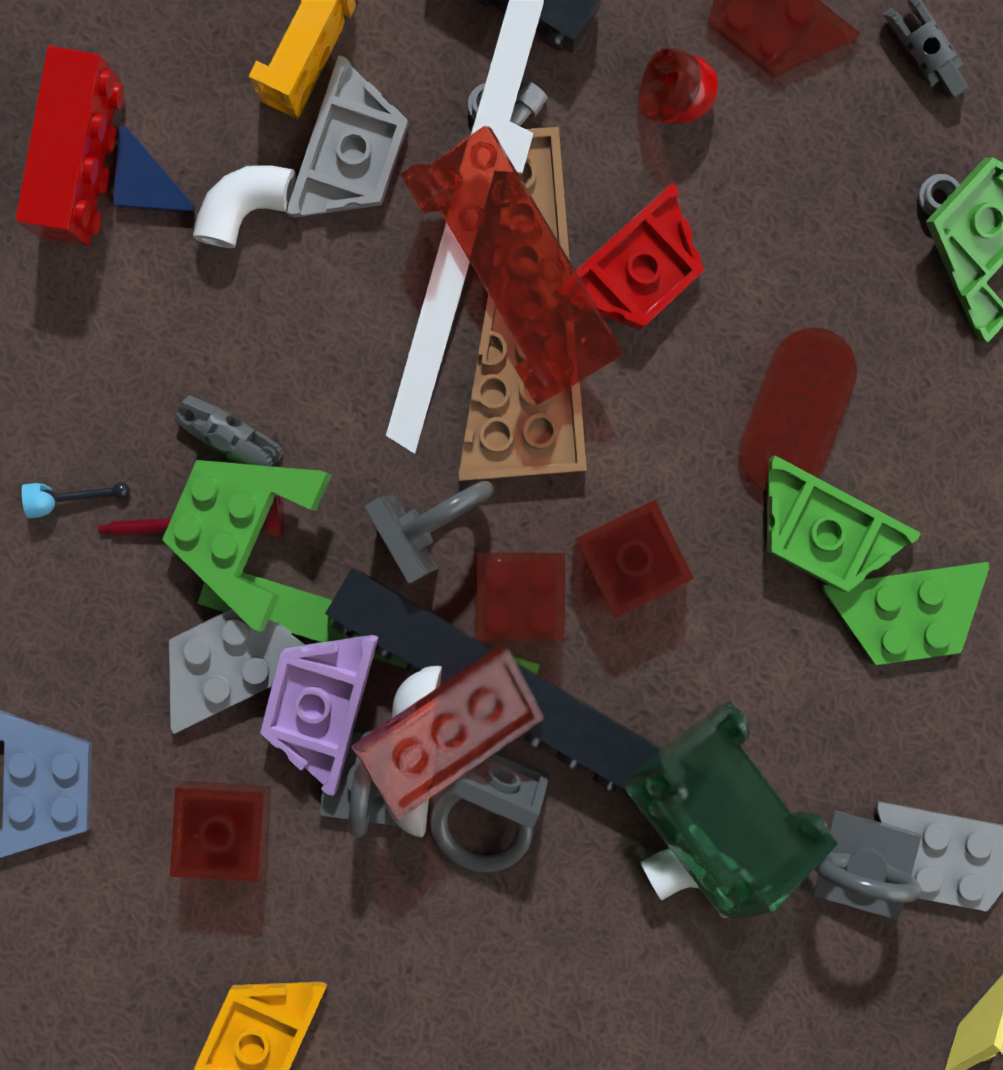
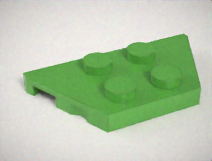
[767,456,921,592]
[821,562,989,665]

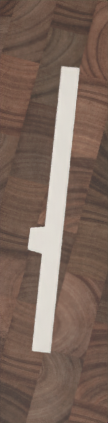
[386,0,544,454]

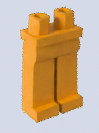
[249,0,356,120]

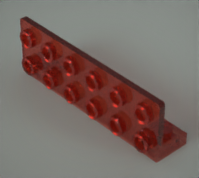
[400,126,623,405]

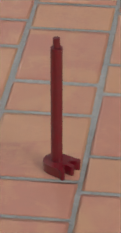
[98,494,285,538]

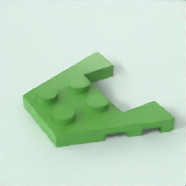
[926,157,1003,343]
[162,460,332,632]

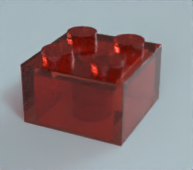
[574,500,694,618]
[477,553,565,641]
[170,781,271,882]

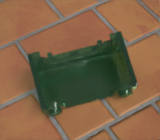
[625,701,838,919]

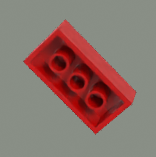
[15,45,124,246]

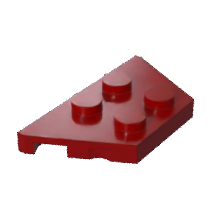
[553,183,704,331]

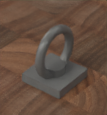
[364,481,494,584]
[319,731,398,838]
[431,739,550,872]
[813,810,921,921]

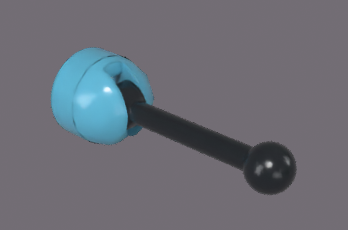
[22,482,130,519]

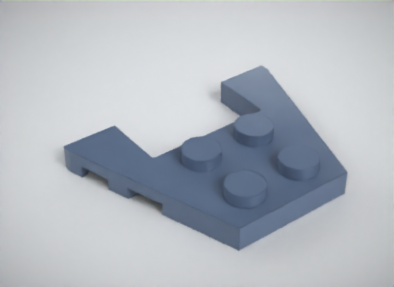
[0,710,92,858]

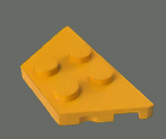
[194,982,327,1070]

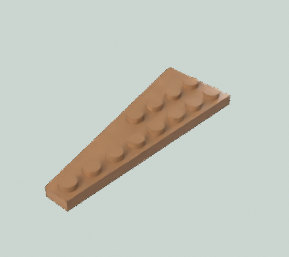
[459,127,587,482]

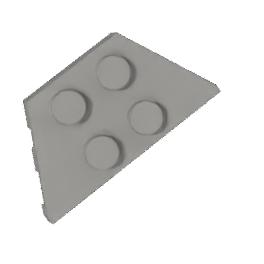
[286,55,409,218]
[169,608,305,734]
[875,801,1003,911]

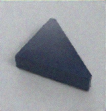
[113,126,195,213]

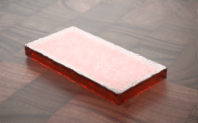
[352,644,544,820]

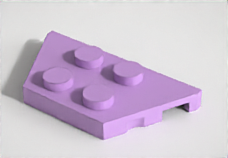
[260,635,378,796]

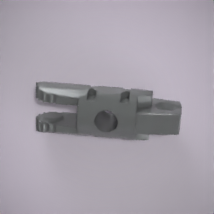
[882,0,968,100]
[174,395,284,466]

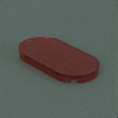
[739,328,857,492]

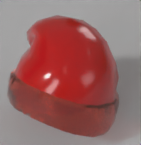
[638,47,718,124]

